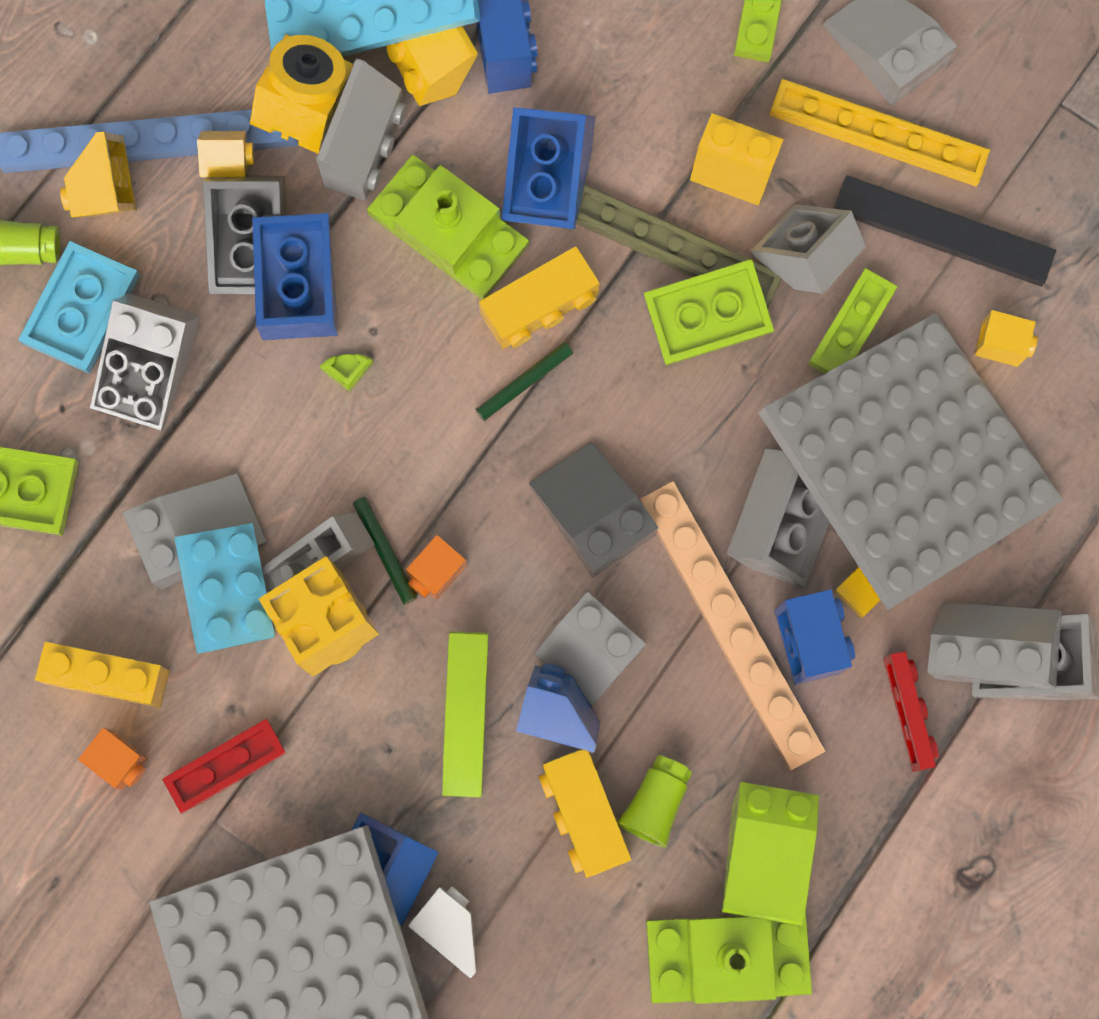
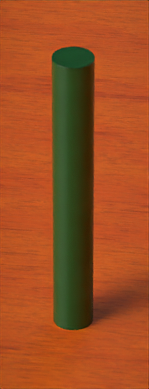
[475,342,573,421]
[352,497,417,605]

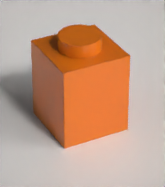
[406,535,467,600]
[78,728,148,790]

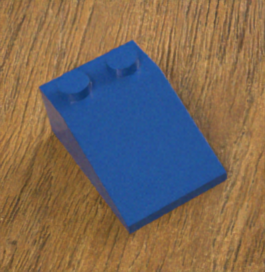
[502,107,596,229]
[252,213,338,340]

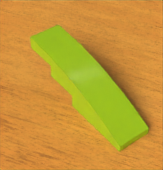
[442,631,489,797]

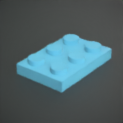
[18,241,140,374]
[174,523,275,654]

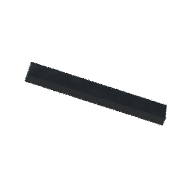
[834,175,1056,287]

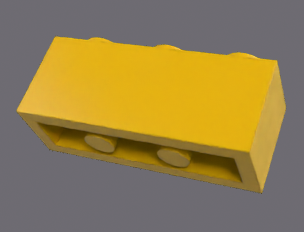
[479,246,600,350]
[35,642,170,708]
[538,749,631,878]

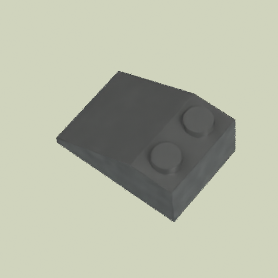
[203,175,286,294]
[529,442,659,578]

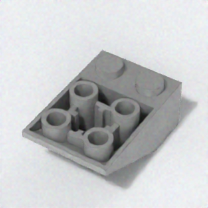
[90,293,200,430]

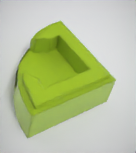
[319,353,373,392]

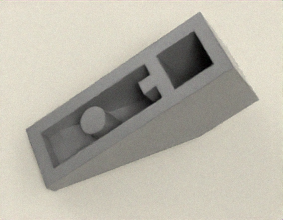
[262,512,375,593]

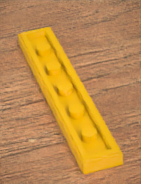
[769,79,990,187]

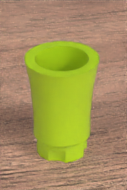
[0,220,61,266]
[617,755,692,848]

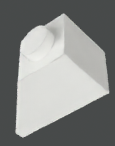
[409,886,477,978]

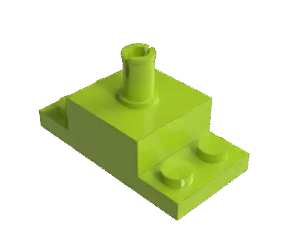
[367,154,529,300]
[646,912,812,1004]

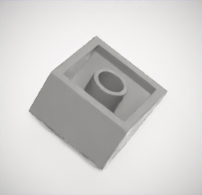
[751,204,866,294]
[535,592,646,706]

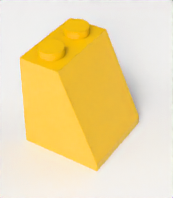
[690,113,784,206]

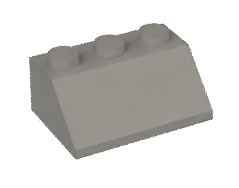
[316,58,407,201]
[727,448,829,588]
[928,602,1062,690]

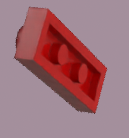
[883,651,938,772]
[162,719,287,814]

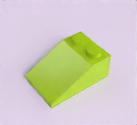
[722,782,819,926]

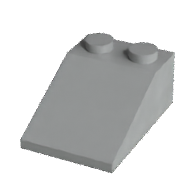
[823,0,957,106]
[123,474,268,590]
[972,614,1099,700]

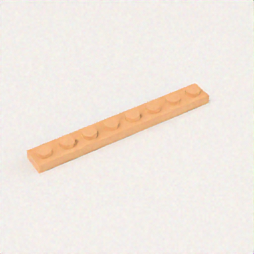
[640,481,826,771]

